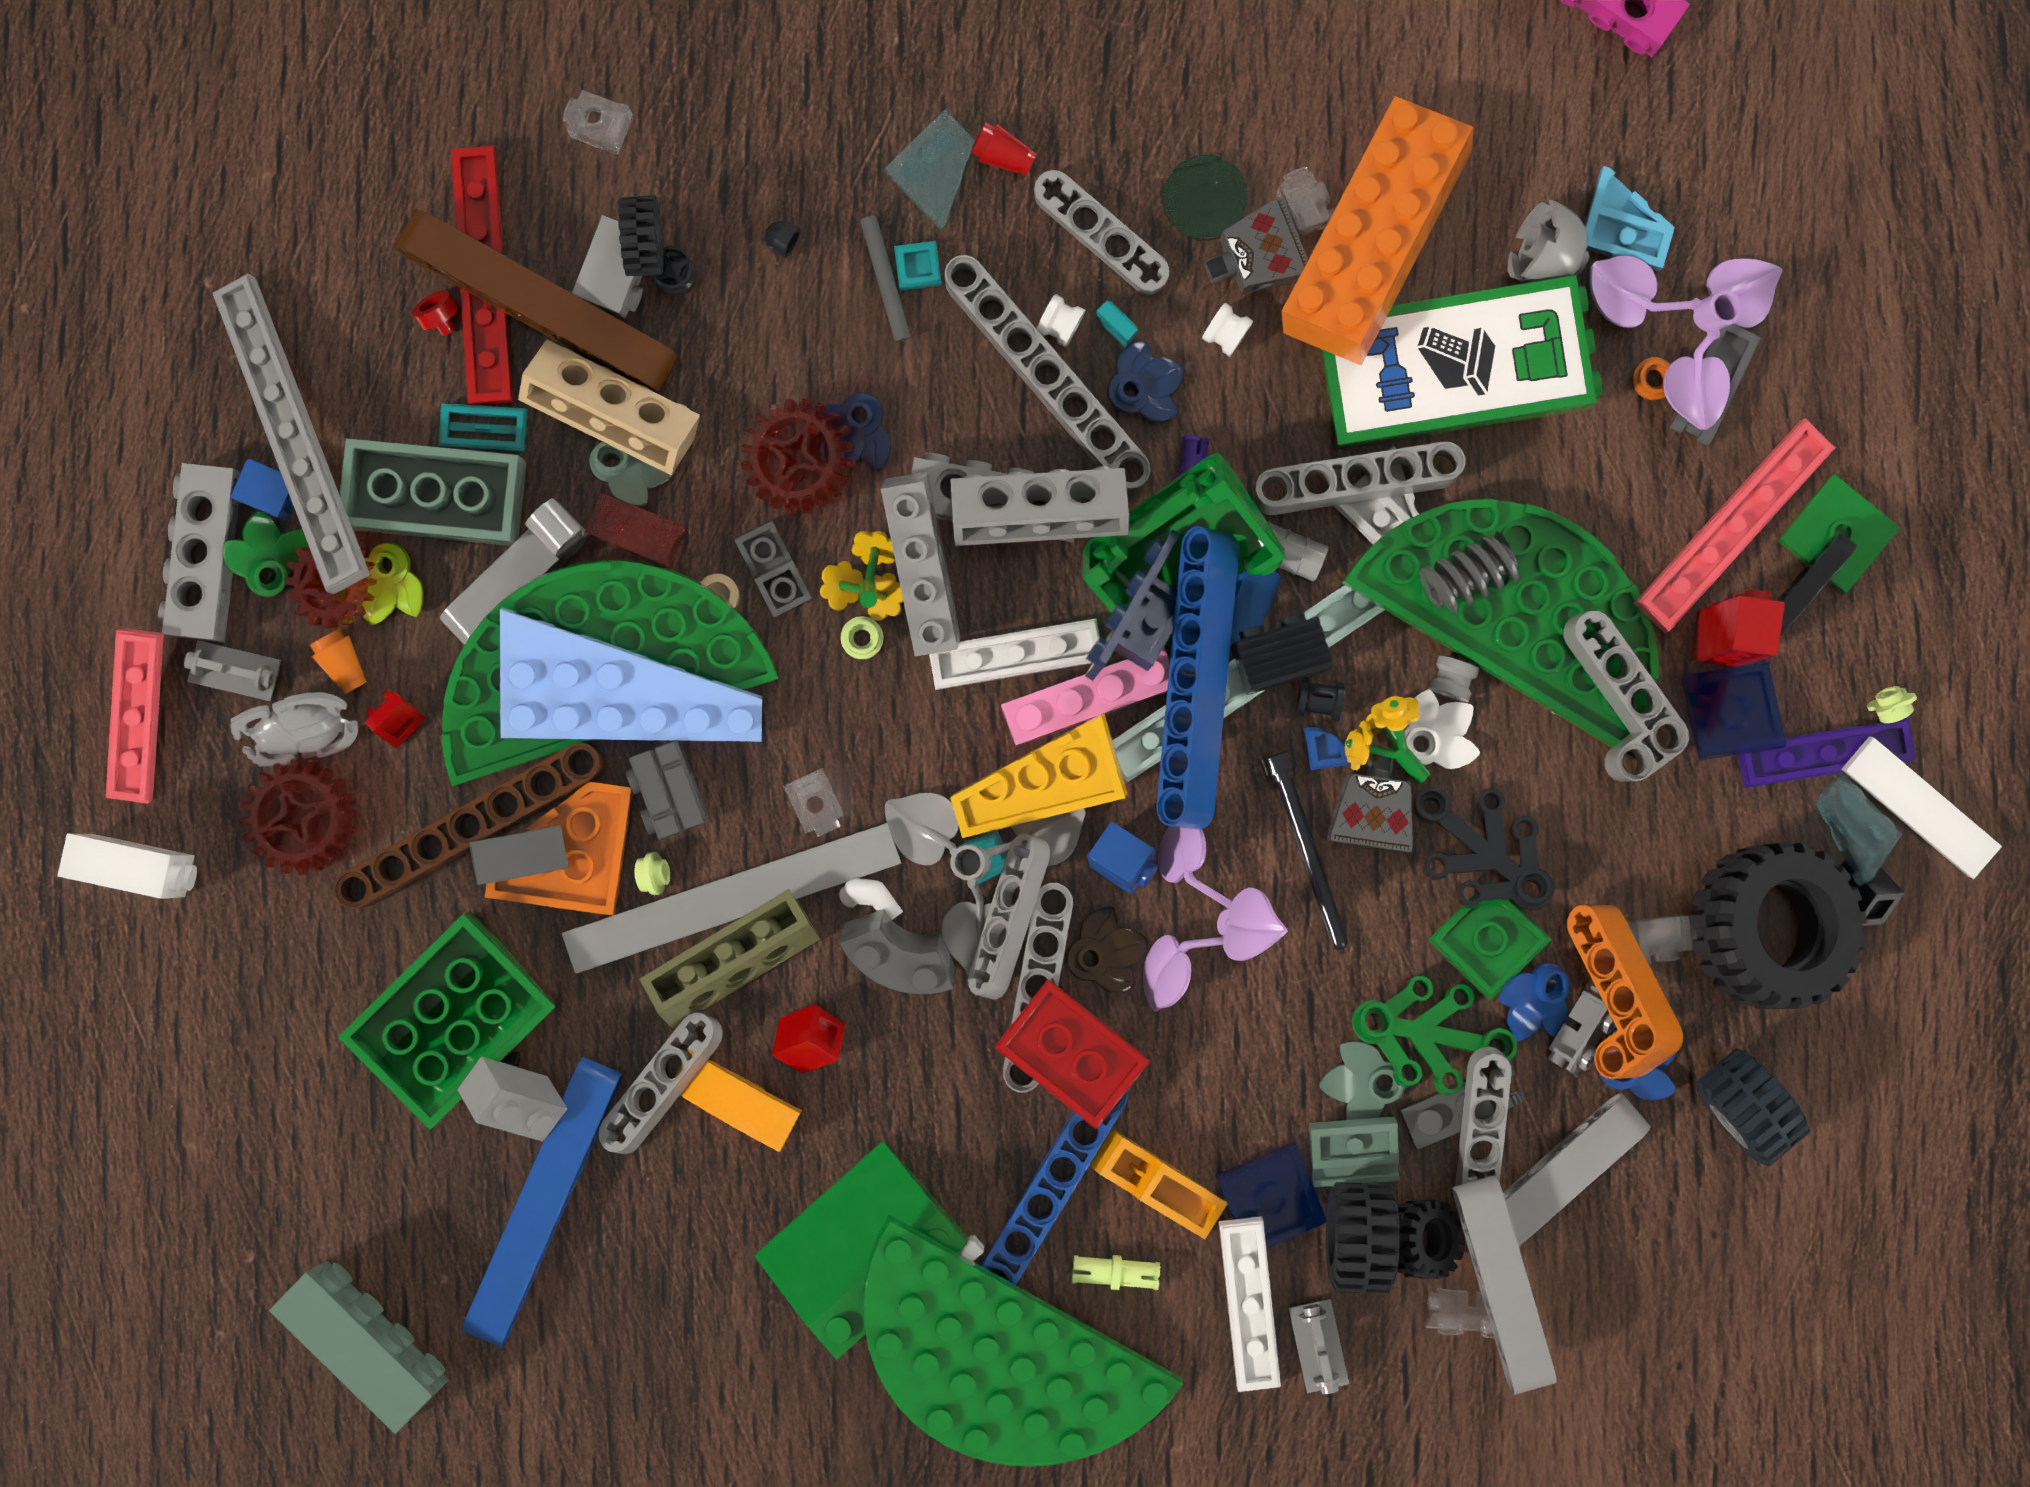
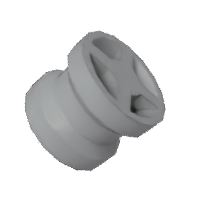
[1428,656,1480,702]

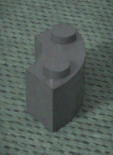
[840,909,957,994]

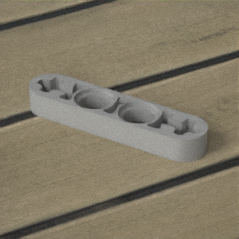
[1034,170,1169,295]
[968,833,1050,1000]
[598,1013,723,1154]
[1455,1046,1512,1186]

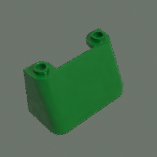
[1082,453,1286,646]

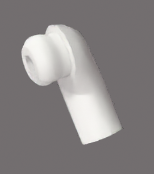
[839,878,903,920]

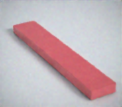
[1634,418,1836,633]

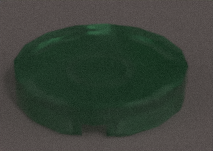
[1163,154,1248,241]

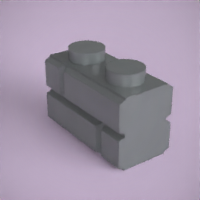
[625,741,711,840]

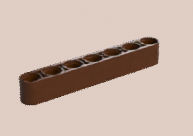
[394,209,678,394]
[333,743,605,909]

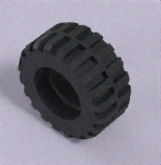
[1690,842,1867,1009]

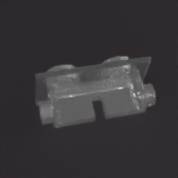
[1426,1288,1494,1338]

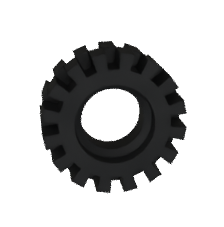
[618,195,664,277]
[1397,1200,1465,1279]

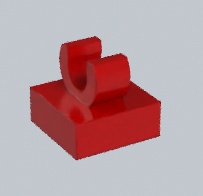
[365,690,427,749]

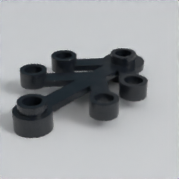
[1414,787,1554,910]

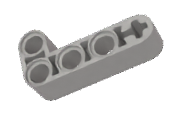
[439,498,590,645]
[1563,611,1689,782]

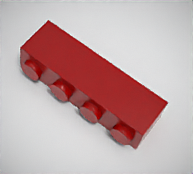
[1690,590,1785,668]

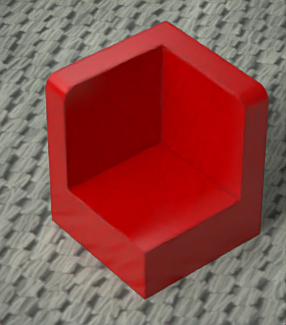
[772,1004,845,1074]

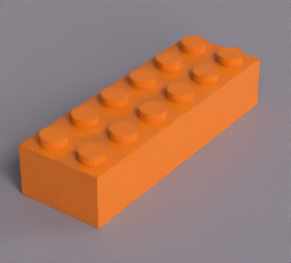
[1281,96,1473,366]

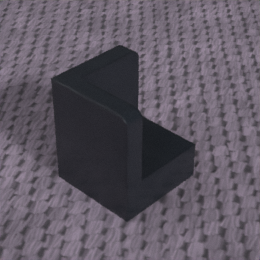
[1841,859,1905,926]

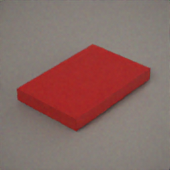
[994,979,1150,1129]

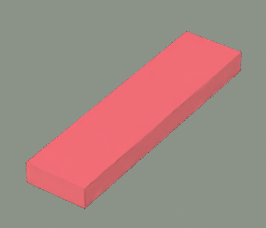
[106,628,164,803]

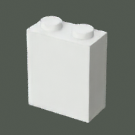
[58,833,197,898]

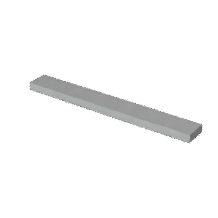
[212,274,370,594]
[562,823,902,974]

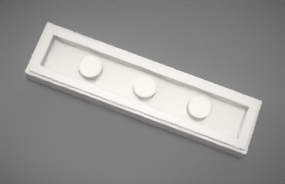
[929,618,1100,690]
[1842,736,2002,879]
[1219,1216,1281,1392]

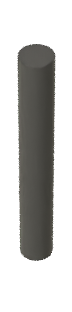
[860,216,911,343]

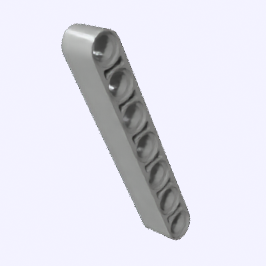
[944,255,1151,494]

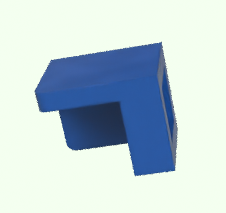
[230,459,294,522]

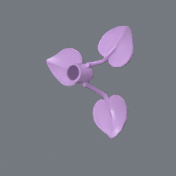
[1590,256,1782,430]
[1143,826,1288,1012]

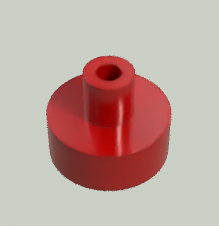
[412,290,458,336]

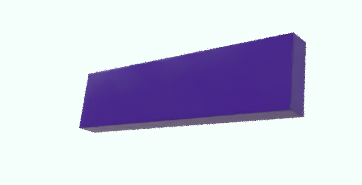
[1737,718,1916,788]

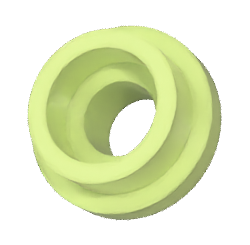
[841,616,884,659]
[635,852,670,895]

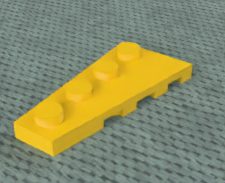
[950,712,1128,838]

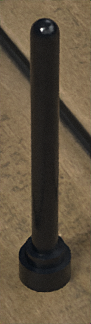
[1260,750,1348,950]

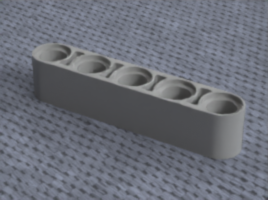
[1252,442,1465,515]
[1003,883,1073,1093]
[1503,1093,1651,1246]
[1452,1175,1557,1395]

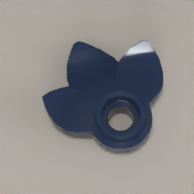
[1107,340,1185,422]
[811,392,891,471]

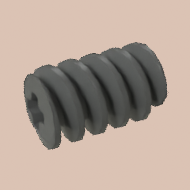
[1420,531,1519,613]

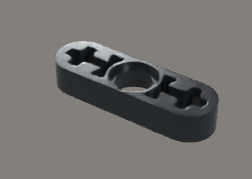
[1776,531,1857,636]

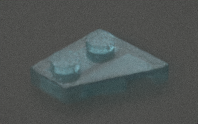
[883,109,975,230]
[1815,773,1902,886]

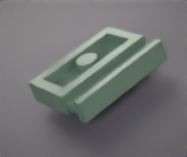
[1309,1116,1400,1188]

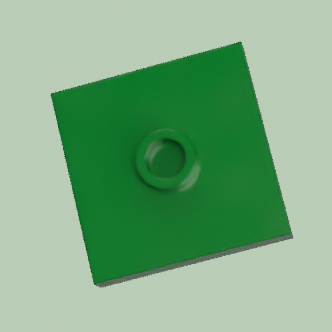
[1777,474,1900,595]
[1428,880,1552,1002]

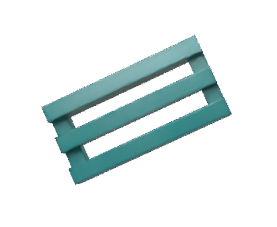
[438,403,529,453]

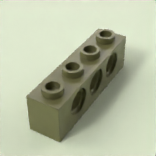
[639,889,820,1029]

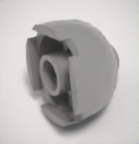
[1508,200,1589,284]

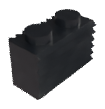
[1231,613,1334,695]

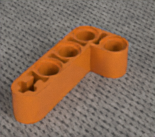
[1567,905,1683,1079]

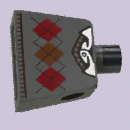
[1204,196,1308,294]
[1326,753,1413,852]

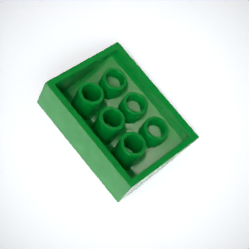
[338,912,556,1130]
[754,1140,968,1360]

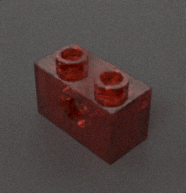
[585,492,687,569]

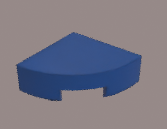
[1303,727,1351,771]

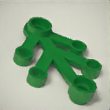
[1351,975,1517,1096]

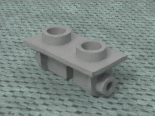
[184,640,281,702]
[1547,986,1616,1077]
[1289,1299,1349,1394]

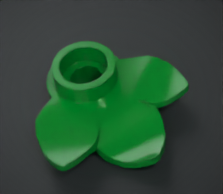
[223,511,308,597]

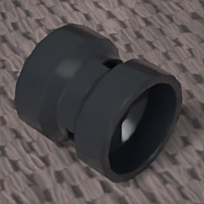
[652,246,697,296]

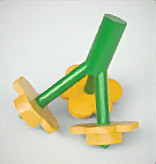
[820,531,904,621]
[1345,696,1430,784]

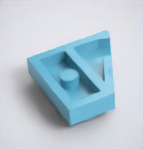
[1584,166,1675,271]

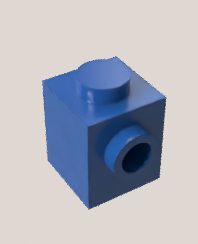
[1087,821,1158,896]

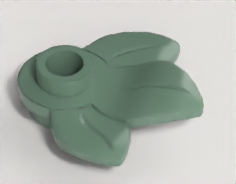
[589,442,675,507]
[1319,1040,1406,1120]

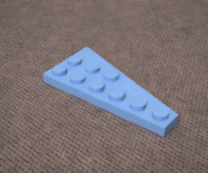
[500,607,762,742]

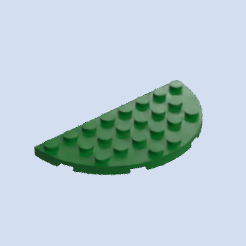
[1341,499,1659,760]
[442,560,778,786]
[862,1215,1183,1467]

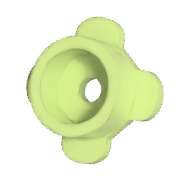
[1867,686,1917,723]

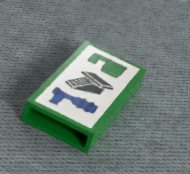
[1322,275,1602,450]

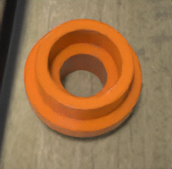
[1632,357,1670,400]

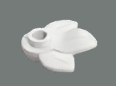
[1404,689,1480,769]

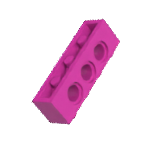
[1559,0,1690,57]

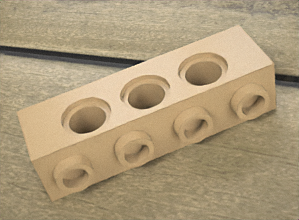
[518,340,700,475]

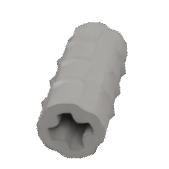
[1267,521,1328,581]

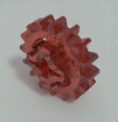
[285,547,377,628]

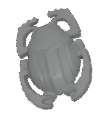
[230,692,359,767]

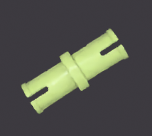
[1072,1255,1160,1290]

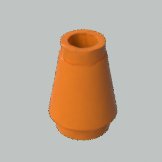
[310,628,367,695]

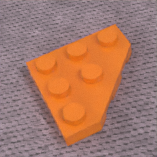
[485,782,633,916]

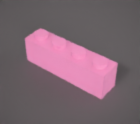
[1001,647,1170,747]

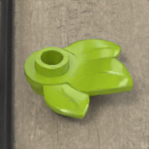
[345,542,424,625]

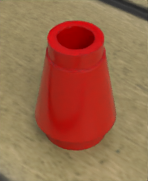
[970,122,1037,176]

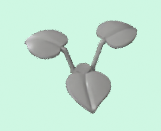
[885,793,1086,975]

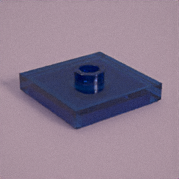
[1682,662,1787,761]
[1215,1142,1327,1249]

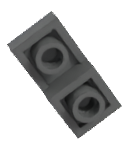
[734,519,812,617]
[469,825,569,885]

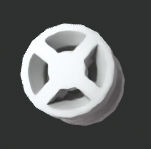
[1037,294,1086,348]
[1202,303,1253,357]

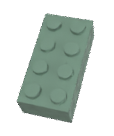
[340,438,527,546]
[269,1260,449,1434]

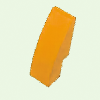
[674,1050,802,1152]
[1089,1128,1228,1239]

